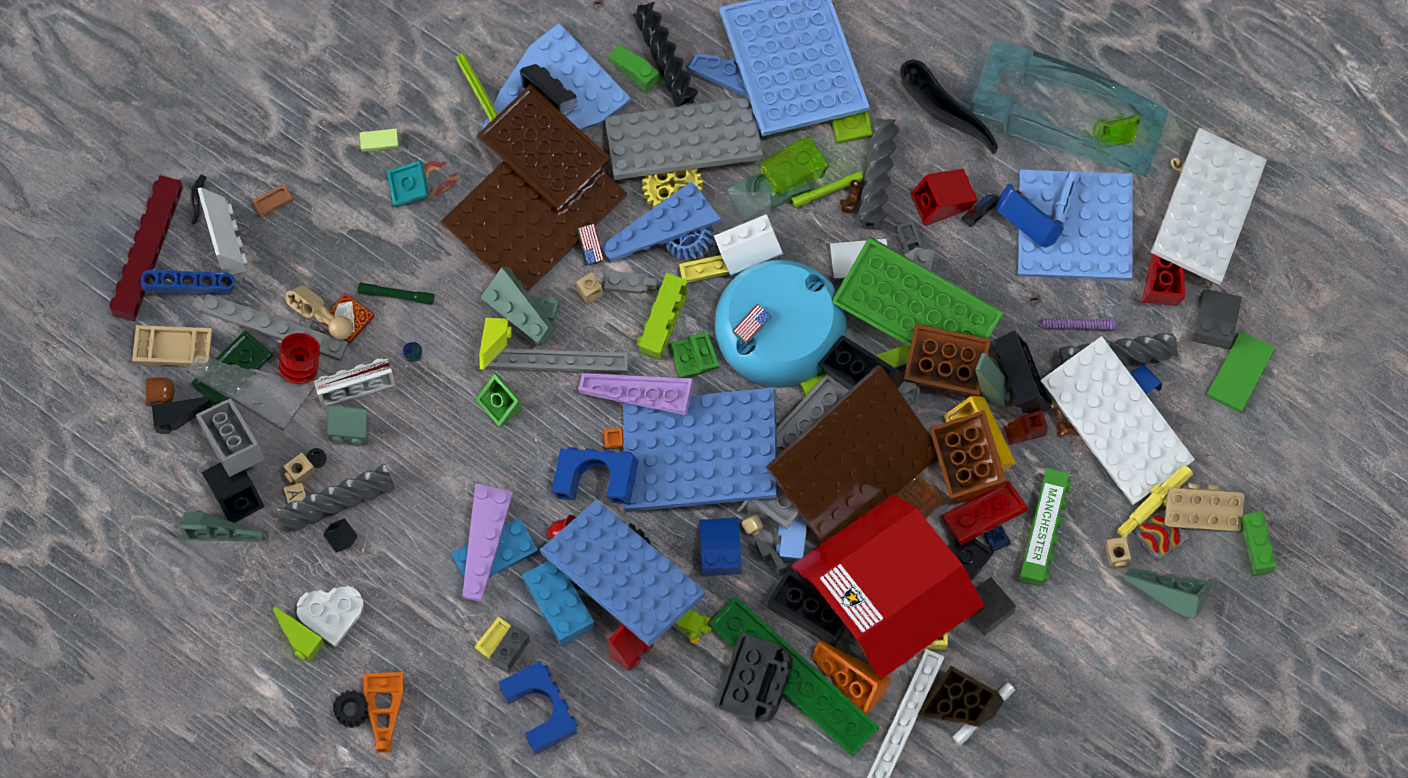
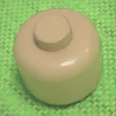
[741,515,763,536]

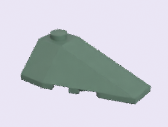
[975,353,1013,407]
[180,510,263,542]

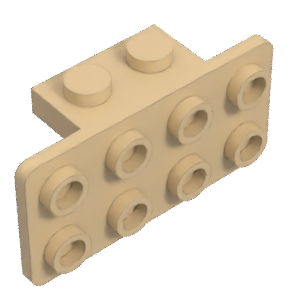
[1164,483,1245,531]

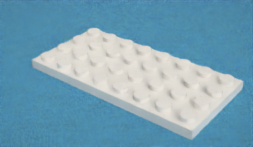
[1151,128,1267,285]
[1040,336,1195,505]

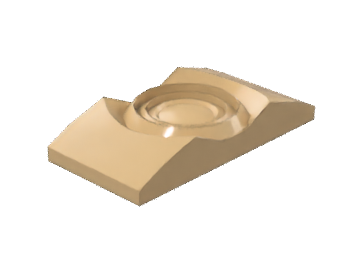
[132,325,212,368]

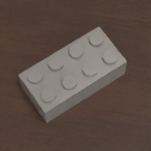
[196,398,264,477]

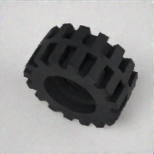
[333,690,369,728]

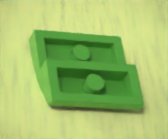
[669,332,719,378]

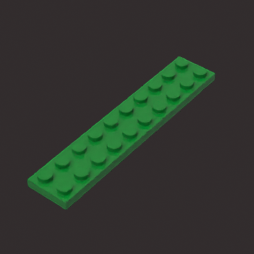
[708,596,879,757]

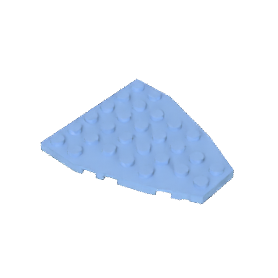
[483,23,631,131]

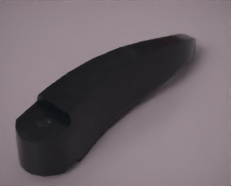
[900,59,998,154]

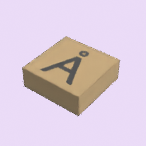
[284,483,306,503]

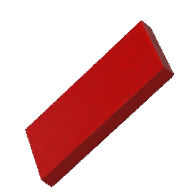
[941,481,1028,545]

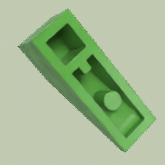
[607,45,659,93]

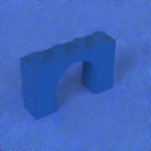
[551,447,639,505]
[498,661,579,755]

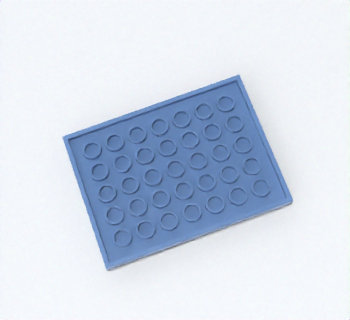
[623,388,778,512]

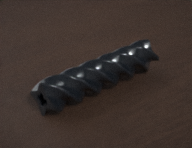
[633,1,698,107]

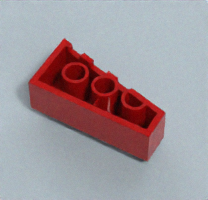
[1141,233,1185,306]

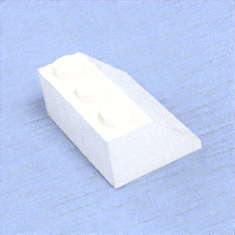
[714,214,783,276]

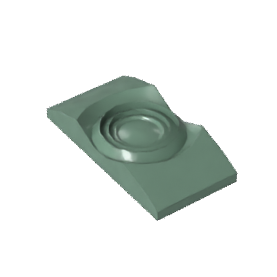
[727,159,811,222]

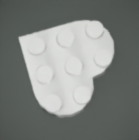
[297,586,364,648]

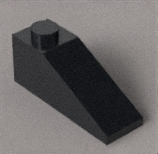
[152,396,212,434]

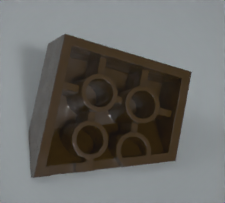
[918,666,1004,727]

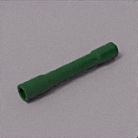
[358,282,435,305]

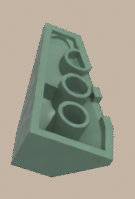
[1124,568,1211,618]

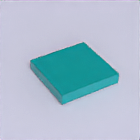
[387,160,430,207]

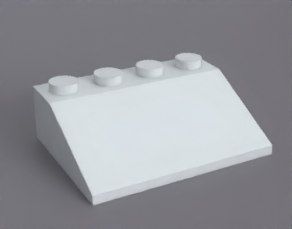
[197,188,248,275]

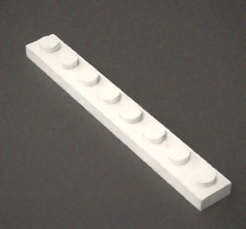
[867,649,944,778]

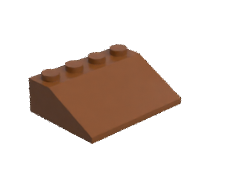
[904,324,991,397]
[929,410,1006,505]

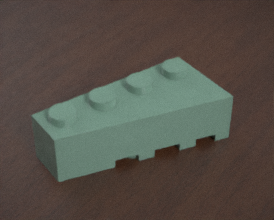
[481,267,556,343]

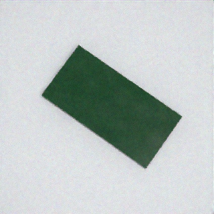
[191,330,273,405]

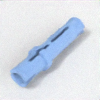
[1053,171,1080,226]

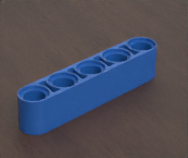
[140,270,235,295]

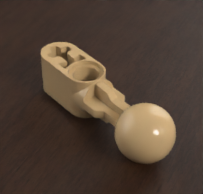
[285,285,353,340]

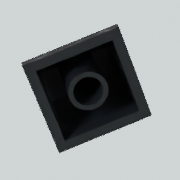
[202,462,265,523]

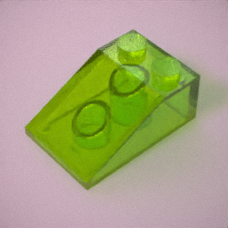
[1093,114,1140,150]
[758,136,829,194]

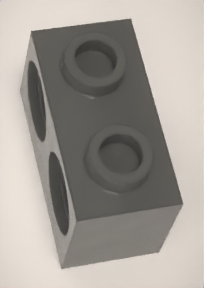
[491,624,530,673]

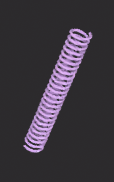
[1041,317,1116,331]

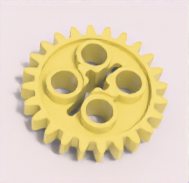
[642,168,703,208]

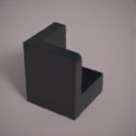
[323,518,357,552]

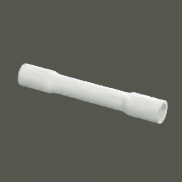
[952,682,1015,746]

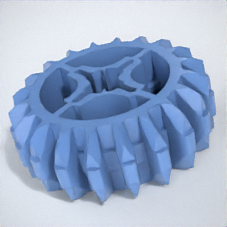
[665,225,714,261]

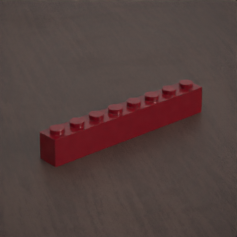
[109,175,183,322]

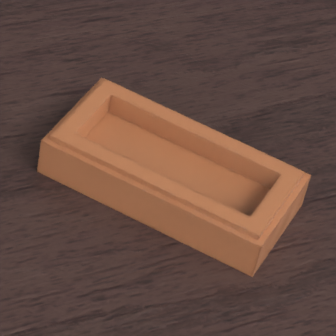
[251,184,294,218]

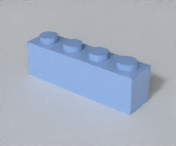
[776,515,807,563]

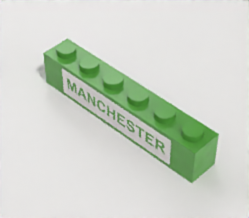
[1019,468,1071,587]

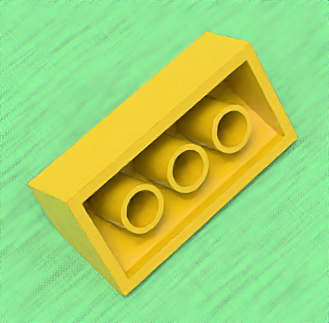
[943,396,1016,472]

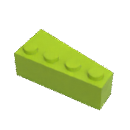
[637,272,688,360]

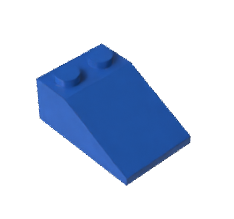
[699,517,742,576]

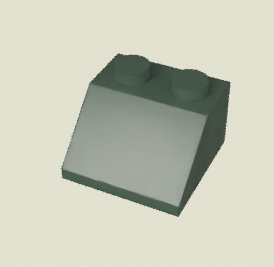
[327,406,371,446]

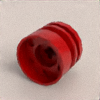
[278,332,320,384]

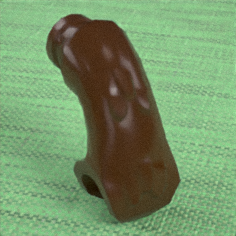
[840,179,862,213]

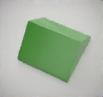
[475,373,522,427]

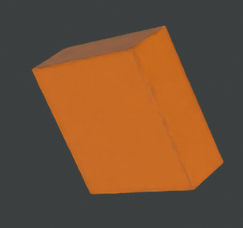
[603,428,623,450]

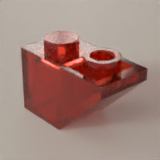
[1004,410,1048,445]

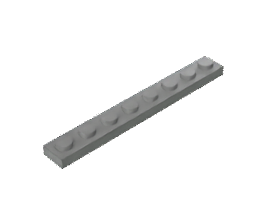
[200,294,348,361]
[474,348,628,373]

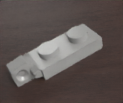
[604,271,658,294]

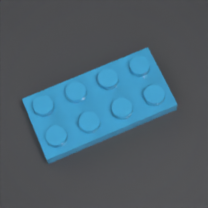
[451,518,538,578]

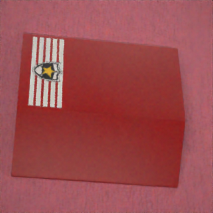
[790,494,985,681]

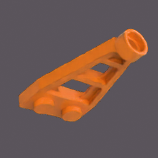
[363,672,404,753]

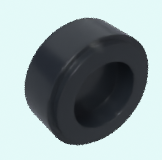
[307,448,327,468]

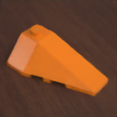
[812,640,891,715]

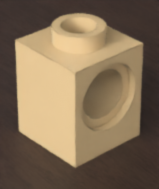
[576,272,603,305]
[283,452,316,484]
[1105,537,1131,569]

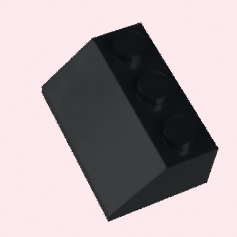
[520,64,577,116]

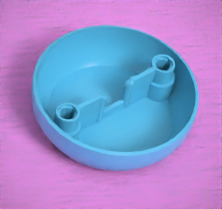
[714,259,847,388]

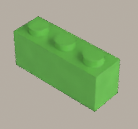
[1242,511,1276,576]

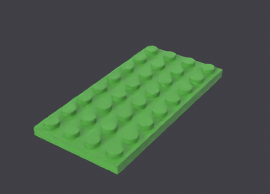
[831,236,1003,346]

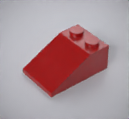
[608,624,654,671]

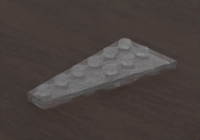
[187,355,315,431]

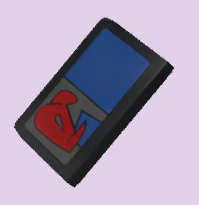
[961,195,998,227]

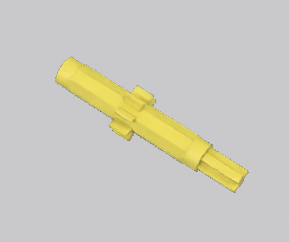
[1117,465,1193,537]

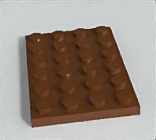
[477,84,611,211]

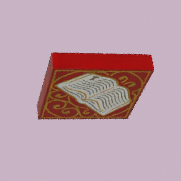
[322,293,375,344]

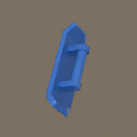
[996,184,1064,248]

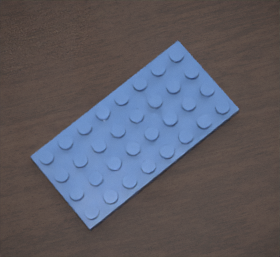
[540,500,706,646]

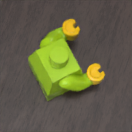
[676,609,711,644]

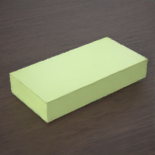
[360,129,399,152]

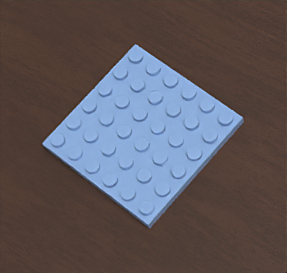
[1018,170,1133,281]

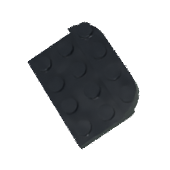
[714,632,793,722]

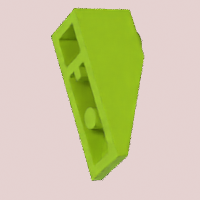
[273,606,324,662]

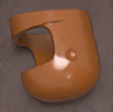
[145,377,175,406]

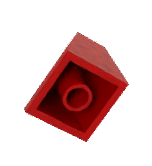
[911,168,978,226]

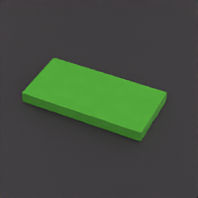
[1207,331,1275,413]

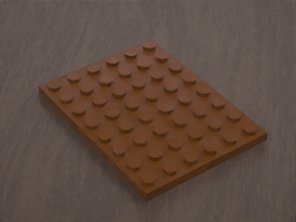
[441,161,627,292]
[766,365,938,544]

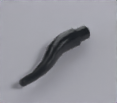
[192,174,207,224]

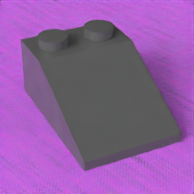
[1193,288,1242,350]

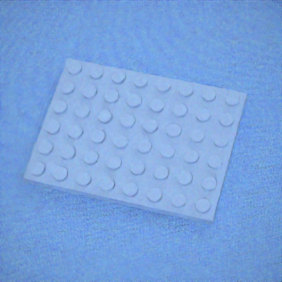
[719,0,870,136]

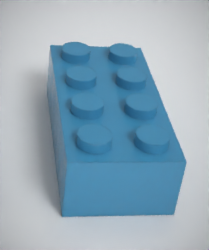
[522,561,595,647]

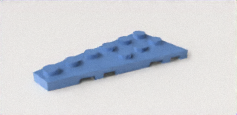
[688,53,749,98]
[601,180,723,262]

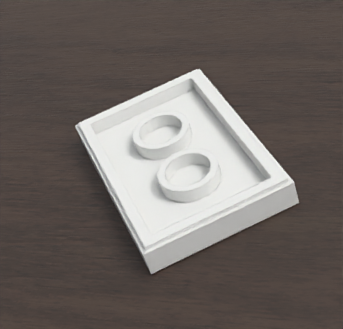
[830,239,887,281]

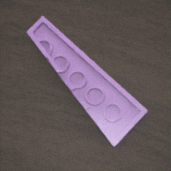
[578,373,694,415]
[462,483,513,602]

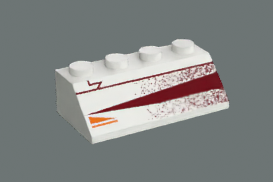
[314,359,396,408]

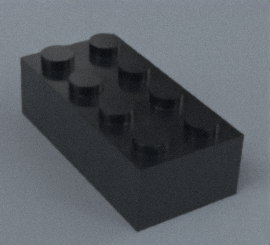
[994,330,1052,418]
[818,335,904,390]
[768,570,847,647]

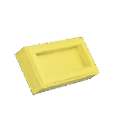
[475,616,511,660]

